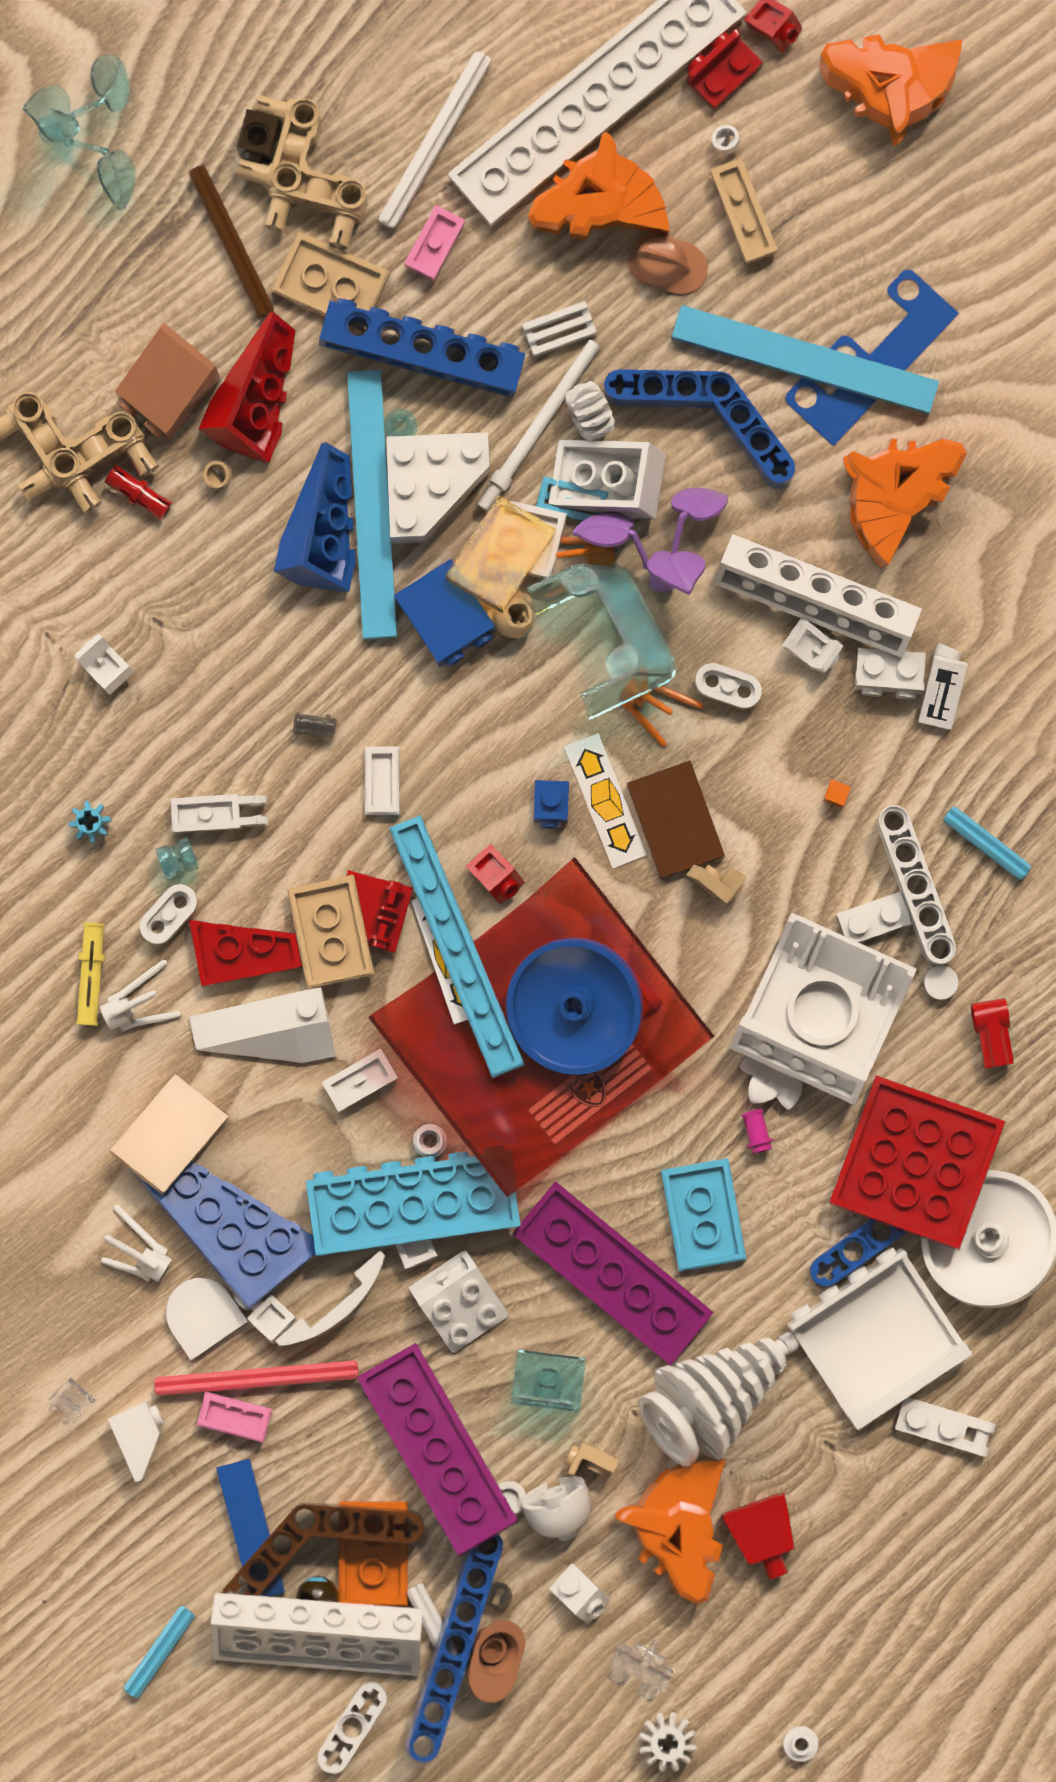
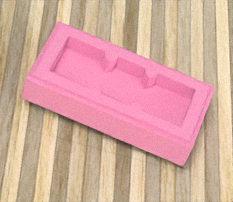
[197,1392,272,1443]

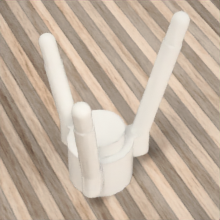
[100,960,181,1032]
[101,1205,172,1282]

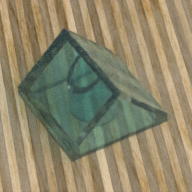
[511,1349,586,1412]

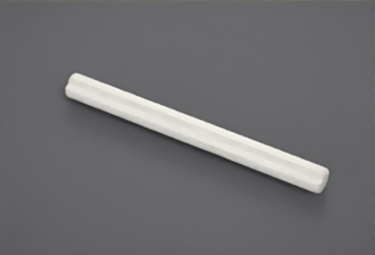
[379,52,491,229]

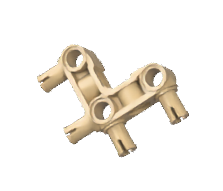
[236,94,367,250]
[0,392,159,514]

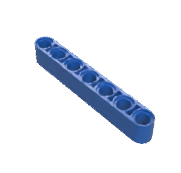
[405,1534,503,1763]

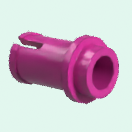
[741,1109,774,1154]

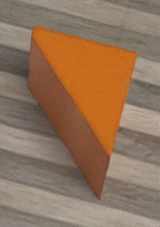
[823,779,851,809]

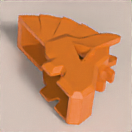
[819,34,963,146]
[528,132,669,240]
[843,438,967,568]
[614,1458,725,1605]

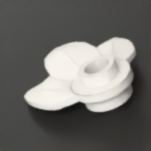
[740,1056,803,1110]

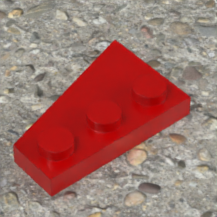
[189,920,302,987]

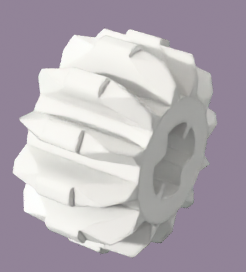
[565,381,615,441]
[638,1712,697,1772]

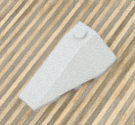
[189,987,336,1063]

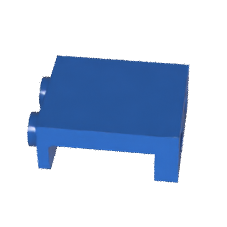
[394,559,495,667]

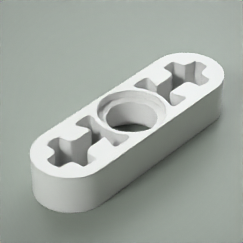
[318,1682,387,1773]

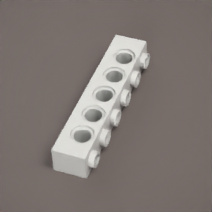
[713,534,922,658]

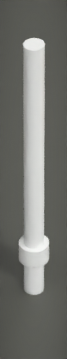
[476,340,600,512]

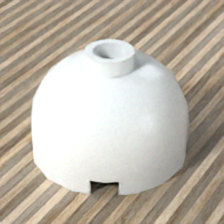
[521,1476,592,1540]

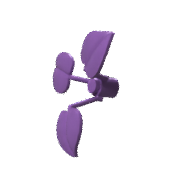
[573,488,728,595]

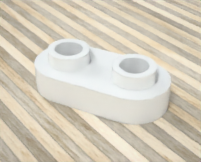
[695,663,762,709]
[140,884,198,945]

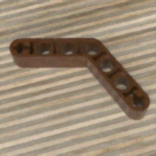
[221,1502,425,1596]

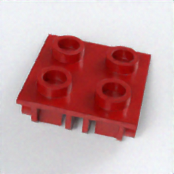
[346,870,413,953]

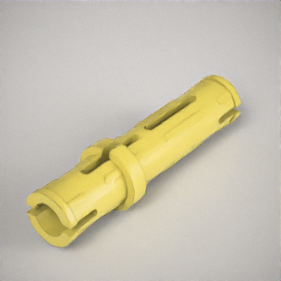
[76,922,106,1026]

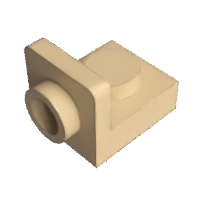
[686,865,747,904]
[564,1441,620,1477]

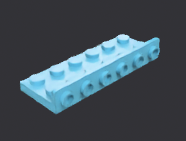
[306,1147,521,1256]

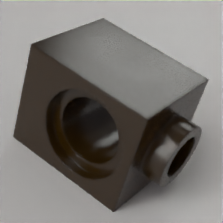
[237,109,281,164]

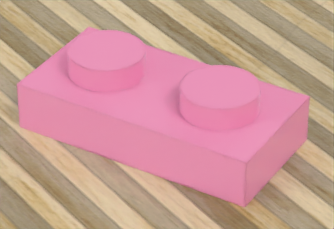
[404,205,465,282]

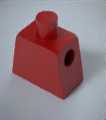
[721,1492,795,1579]

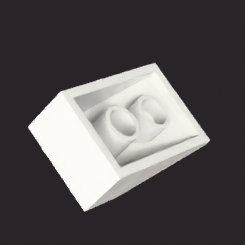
[548,440,666,519]

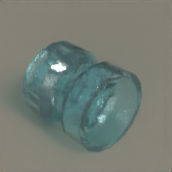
[156,837,199,880]

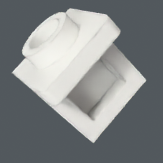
[782,618,843,673]
[74,634,134,695]
[549,1563,610,1623]

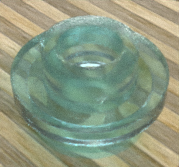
[384,409,417,437]

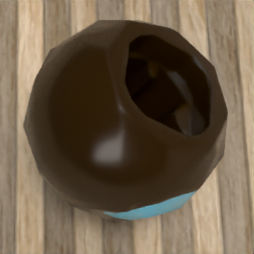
[297,1576,339,1603]

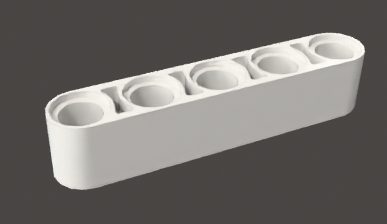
[877,805,956,966]

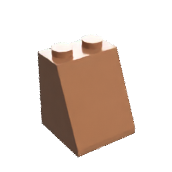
[115,323,221,440]

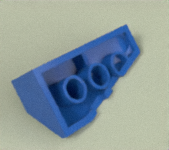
[274,442,355,592]

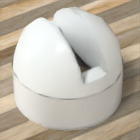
[712,125,740,155]
[933,642,963,661]

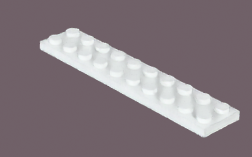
[448,0,747,227]

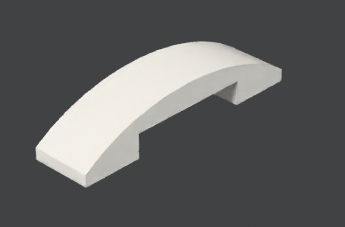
[275,1251,386,1346]

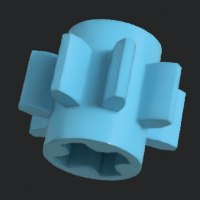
[68,800,112,844]

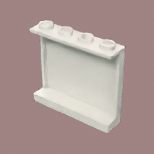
[787,1247,972,1430]

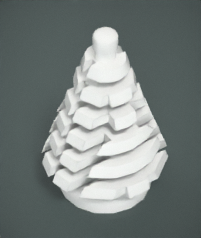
[638,1332,799,1467]

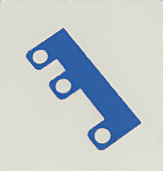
[785,269,959,446]

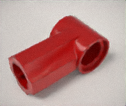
[971,998,1014,1069]

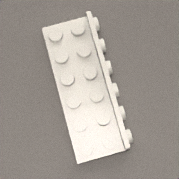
[211,1593,423,1676]

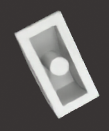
[108,1401,165,1482]

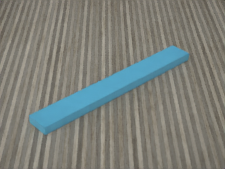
[672,305,939,415]
[347,370,397,640]
[389,815,524,1078]

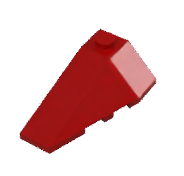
[198,312,296,463]

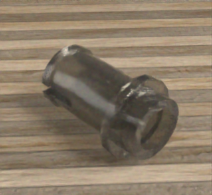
[293,712,337,741]

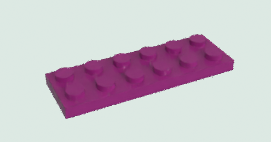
[512,1181,714,1366]
[357,1343,519,1557]

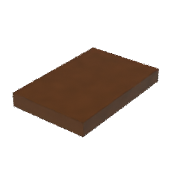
[626,760,725,879]

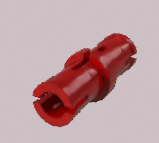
[104,465,172,520]

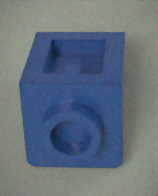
[534,780,569,829]

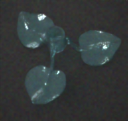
[22,54,136,211]

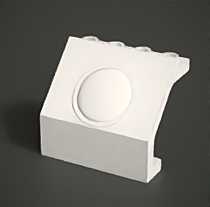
[730,913,916,1105]

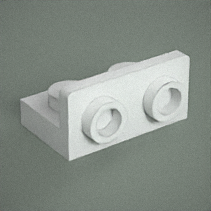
[854,648,926,700]

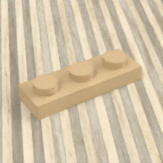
[710,158,778,265]

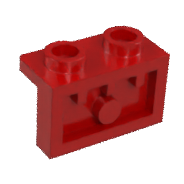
[687,29,763,110]

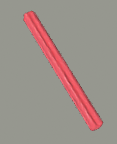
[154,1361,359,1396]

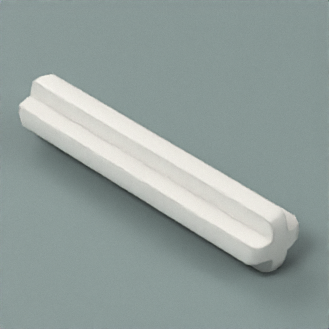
[407,1583,467,1679]

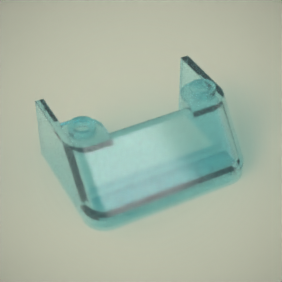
[526,564,676,719]

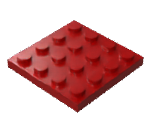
[829,1075,1006,1251]

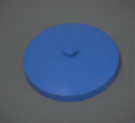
[506,938,643,1075]

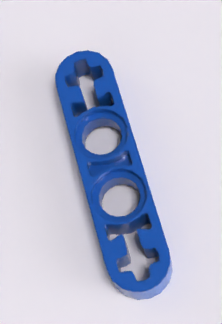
[810,1219,907,1286]

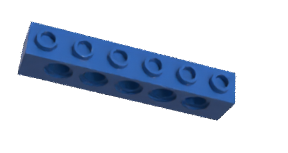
[319,298,526,398]

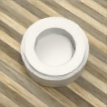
[923,966,958,1000]
[498,1481,526,1515]

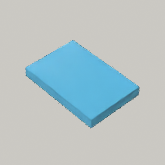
[661,1158,746,1271]

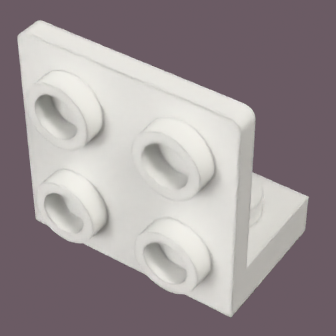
[409,1249,509,1353]

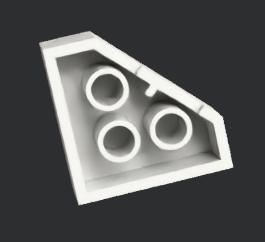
[386,432,490,544]

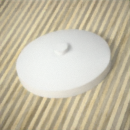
[921,1171,1056,1308]

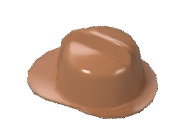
[628,234,708,295]
[468,1620,526,1703]

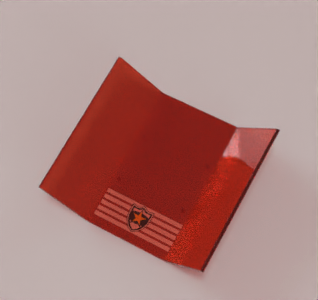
[368,857,715,1198]

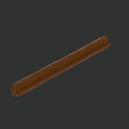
[189,165,274,318]

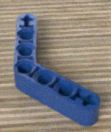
[604,369,795,489]

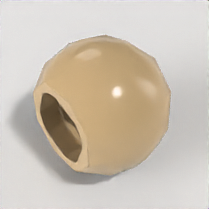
[492,596,535,638]

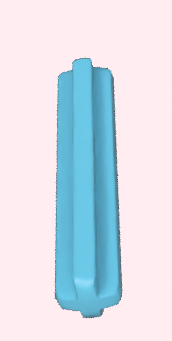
[943,807,1031,880]
[124,1606,195,1698]

